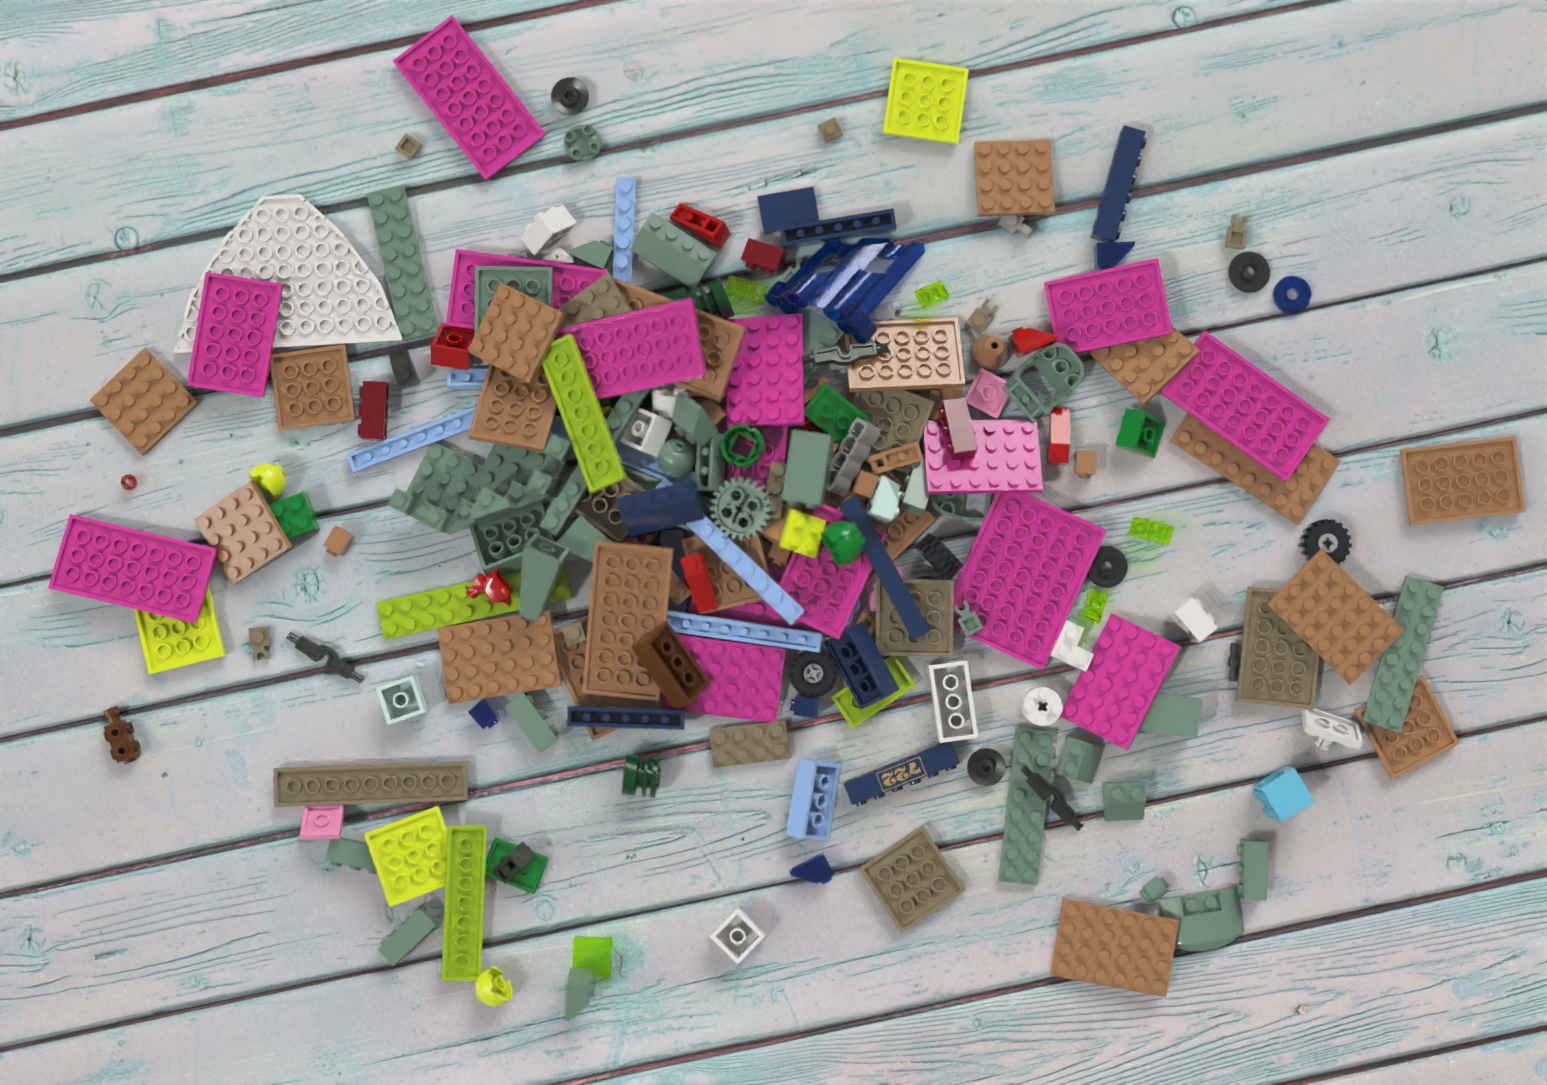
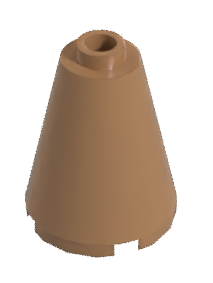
[970,333,1009,371]

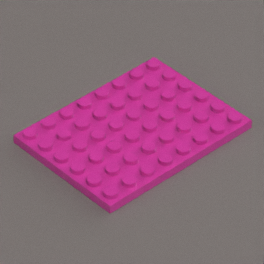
[953,493,1107,670]

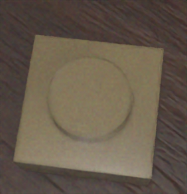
[817,117,843,143]
[395,133,423,161]

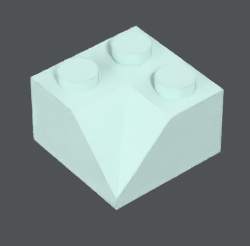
[865,476,901,524]
[376,675,429,725]

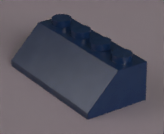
[617,480,705,537]
[824,621,900,710]

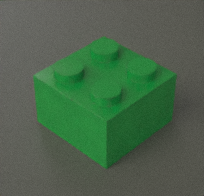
[268,492,321,541]

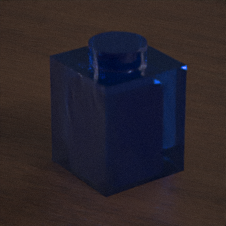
[468,699,500,729]

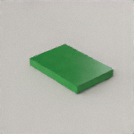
[804,383,870,444]
[485,837,549,894]

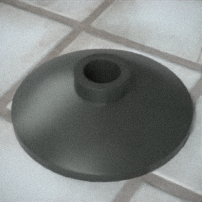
[551,77,589,116]
[967,748,1006,786]

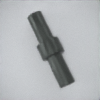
[1228,643,1240,682]

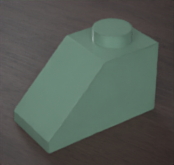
[568,240,614,270]

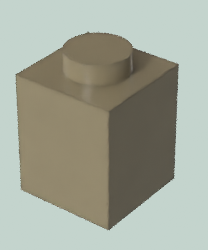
[562,622,587,646]

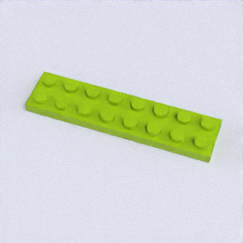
[542,334,627,493]
[441,825,487,981]

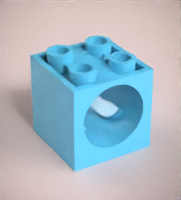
[1252,766,1315,822]

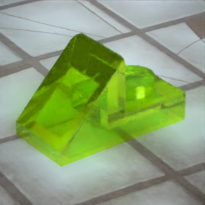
[914,280,950,311]
[1079,588,1108,626]

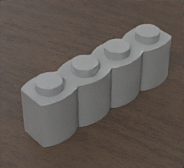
[826,418,880,497]

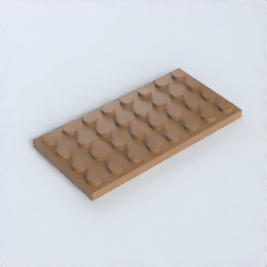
[611,276,747,402]
[1169,413,1340,525]
[582,540,673,701]

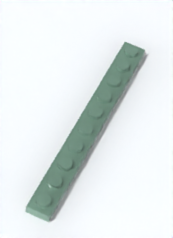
[540,389,650,536]

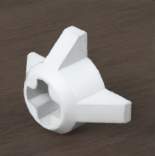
[541,248,574,264]

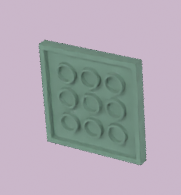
[474,266,553,336]

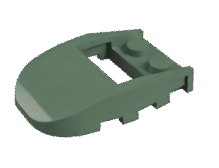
[1002,343,1084,422]
[930,493,996,521]

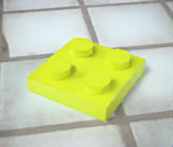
[779,509,826,558]

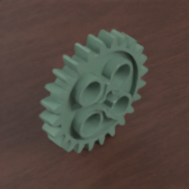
[710,476,774,540]

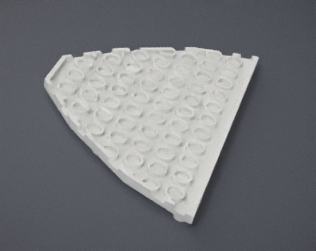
[174,194,403,354]

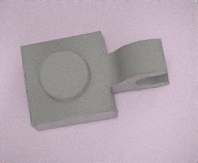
[998,215,1032,238]

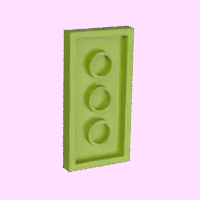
[831,656,916,729]

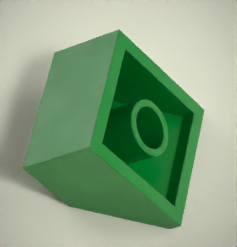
[1115,409,1165,458]

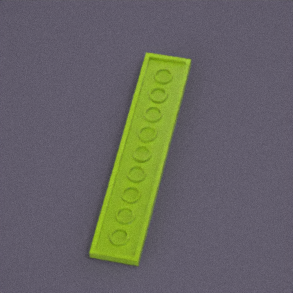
[376,564,572,640]

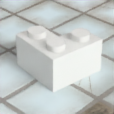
[520,205,577,255]
[1050,620,1094,672]

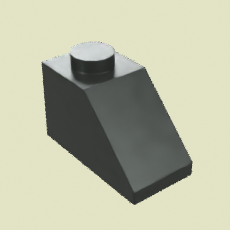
[389,347,421,390]
[493,841,536,884]

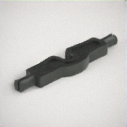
[802,342,889,366]
[286,632,364,683]
[1020,765,1083,831]

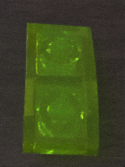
[725,276,768,305]

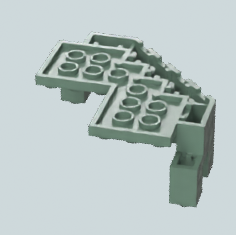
[387,434,573,535]

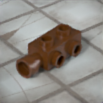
[103,706,141,764]

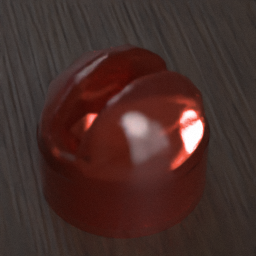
[121,474,137,491]

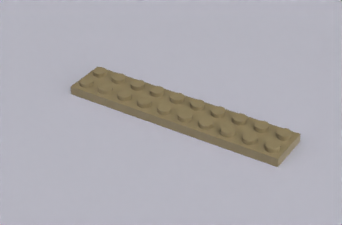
[273,761,469,807]

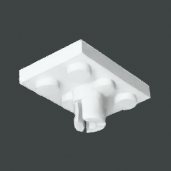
[1301,708,1363,750]

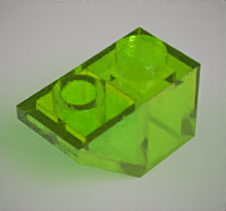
[1128,517,1174,546]

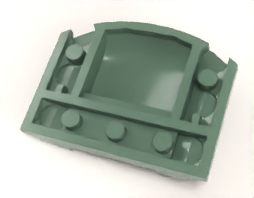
[1159,886,1244,951]

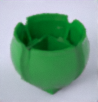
[721,424,765,468]
[821,521,866,567]

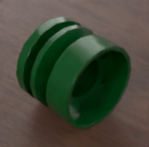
[689,279,735,320]
[622,754,661,798]

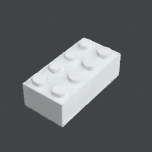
[927,660,978,743]

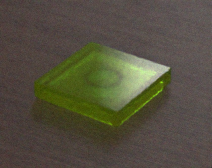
[572,936,613,978]

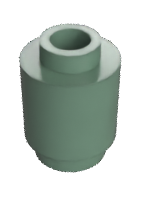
[1139,876,1169,904]

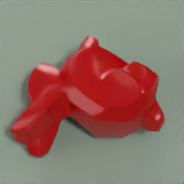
[466,569,514,605]

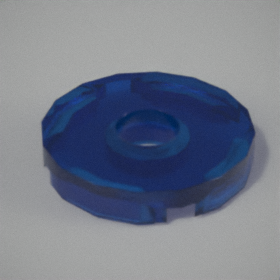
[1272,275,1312,314]

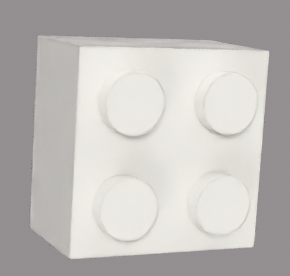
[619,408,673,457]
[1168,598,1218,643]
[710,906,765,964]

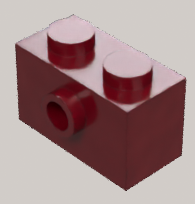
[741,238,787,276]

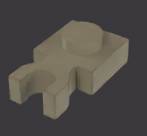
[1225,214,1248,250]
[965,299,998,335]
[249,626,271,660]

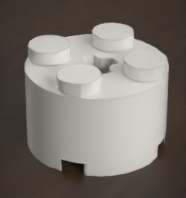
[652,384,691,418]
[1021,687,1063,726]

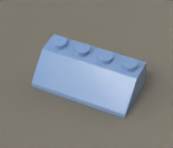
[786,758,841,841]

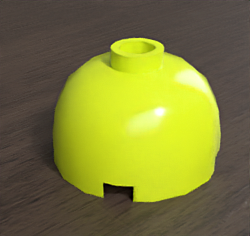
[247,463,287,500]
[475,966,513,1007]

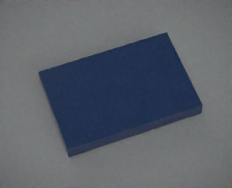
[757,186,819,234]

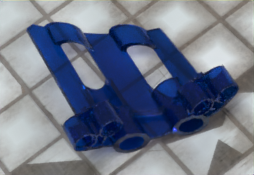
[764,238,925,344]

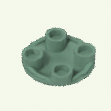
[564,124,602,162]

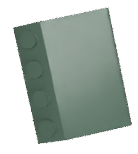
[789,302,844,387]
[470,503,557,576]

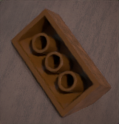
[631,620,710,710]

